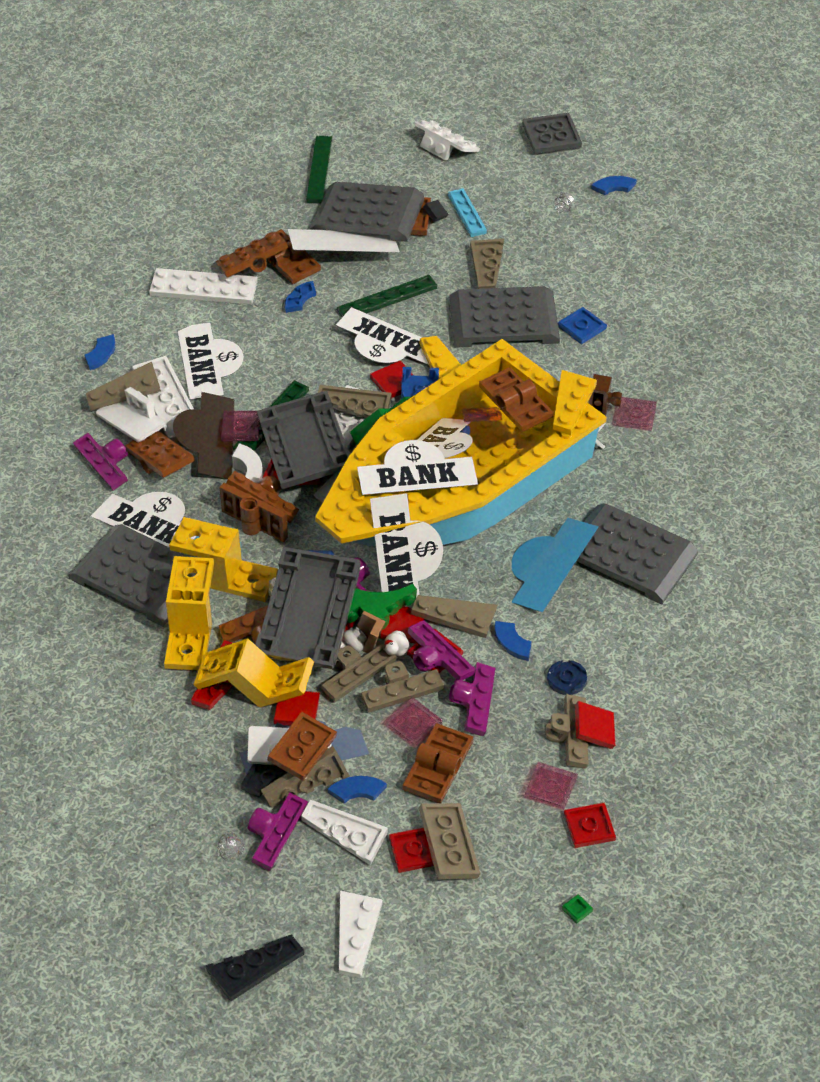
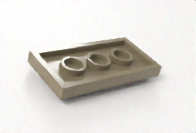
[419,803,481,879]

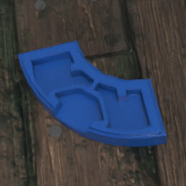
[591,176,637,195]
[285,281,316,313]
[84,334,116,370]
[495,621,532,661]
[328,776,387,803]

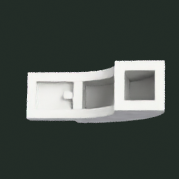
[232,444,263,483]

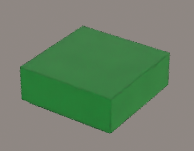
[562,894,593,924]

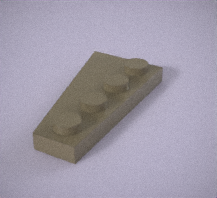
[470,239,504,289]
[86,362,161,411]
[318,385,391,419]
[411,595,498,638]
[261,746,350,808]

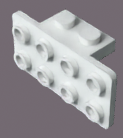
[414,120,480,160]
[96,387,166,442]
[247,726,331,765]

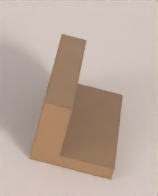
[357,611,386,653]

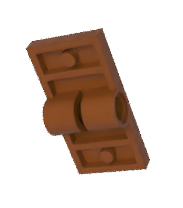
[266,229,321,284]
[215,232,288,278]
[479,367,554,432]
[125,431,195,478]
[219,483,288,542]
[402,723,474,803]

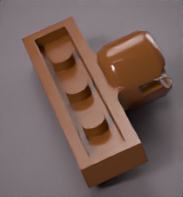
[226,471,299,523]
[218,605,268,644]

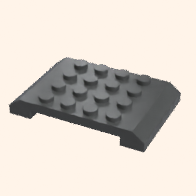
[310,182,425,242]
[450,286,560,348]
[257,391,350,489]
[574,504,698,605]
[68,524,196,627]
[255,547,361,669]

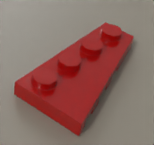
[191,640,233,710]

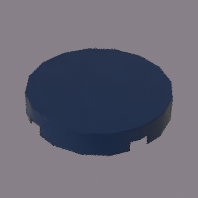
[547,660,587,695]

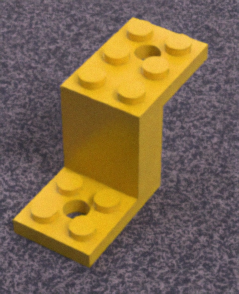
[169,517,278,602]
[164,556,214,670]
[193,638,314,707]

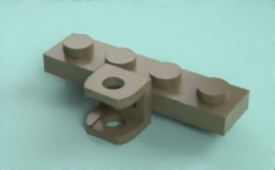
[322,643,396,703]
[361,661,444,713]
[545,694,589,768]

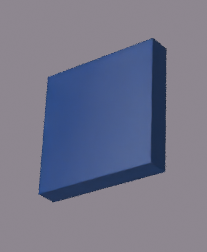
[558,307,607,345]

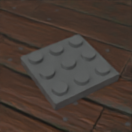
[522,112,582,154]

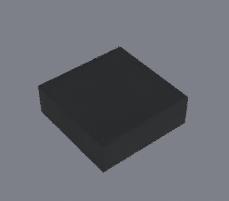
[423,200,449,222]

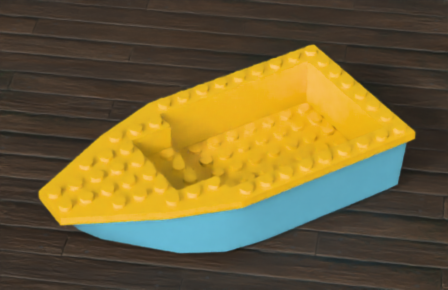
[315,339,607,546]

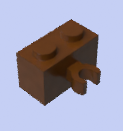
[589,374,622,416]

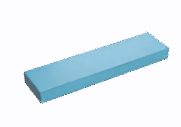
[448,188,487,237]

